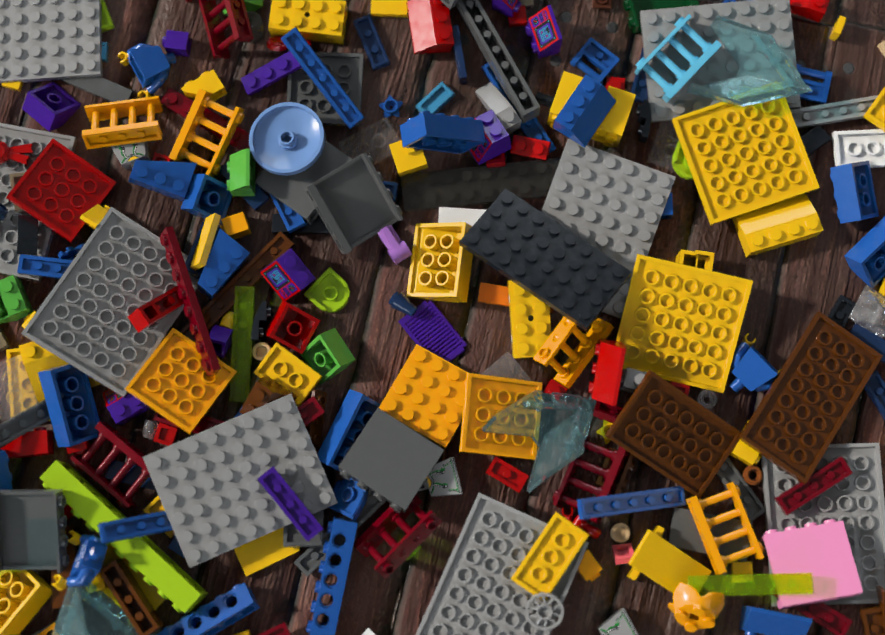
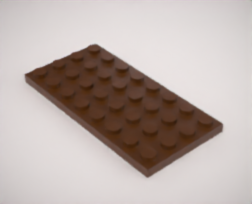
[738,311,883,484]

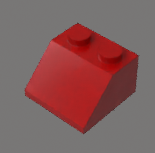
[264,301,321,354]

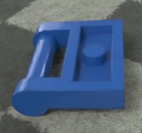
[570,37,620,84]
[797,64,833,104]

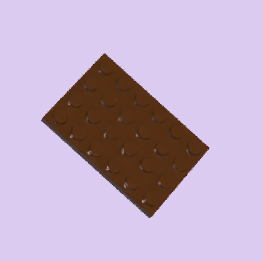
[605,370,741,499]

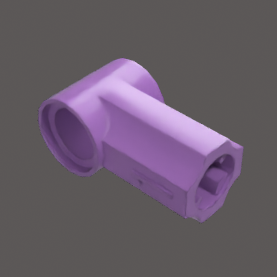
[377,225,412,265]

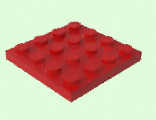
[6,138,117,243]

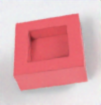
[612,543,634,565]

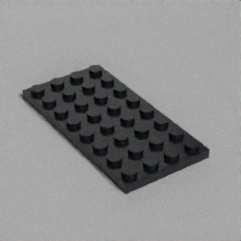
[459,188,631,331]

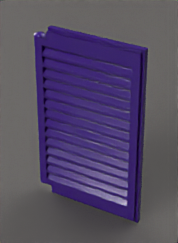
[398,300,467,362]

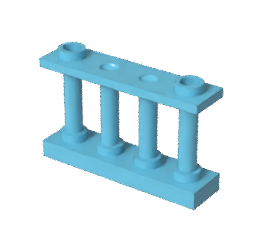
[634,14,722,103]

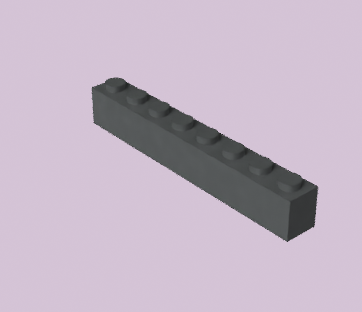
[455,0,540,123]

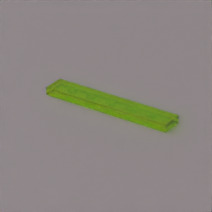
[229,286,255,402]
[688,573,814,596]

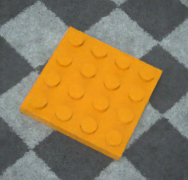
[125,328,237,435]
[379,344,468,449]
[459,373,542,460]

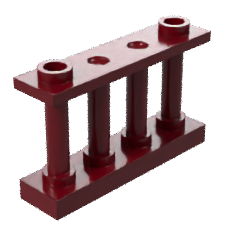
[199,0,254,59]
[70,421,151,509]
[552,432,629,525]
[353,495,442,579]

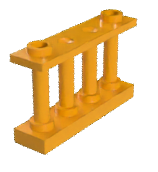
[169,88,245,178]
[82,96,163,149]
[533,317,614,389]
[686,482,764,575]

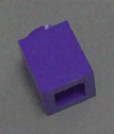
[162,30,192,57]
[209,325,233,358]

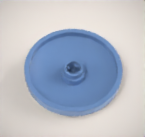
[249,102,325,176]

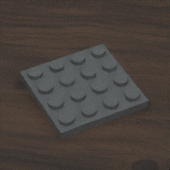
[287,52,364,127]

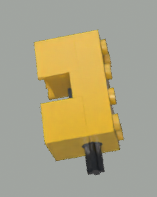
[535,71,636,148]

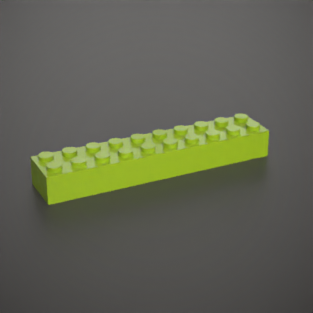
[40,460,209,613]

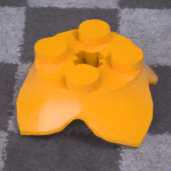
[668,582,725,632]

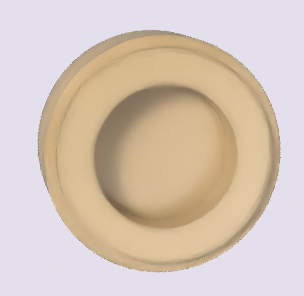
[252,342,271,362]
[610,523,631,543]

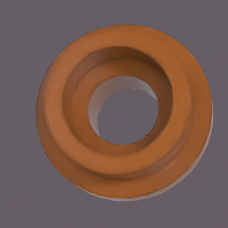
[743,465,763,485]

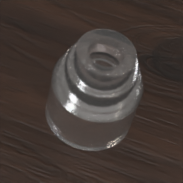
[143,419,160,439]

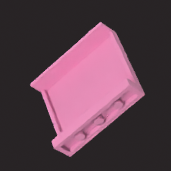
[760,519,863,610]

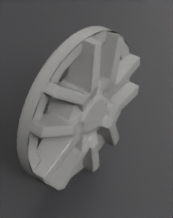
[525,592,564,630]

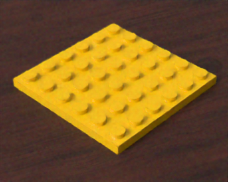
[672,82,820,226]
[616,254,753,393]

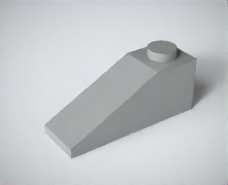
[475,82,522,134]

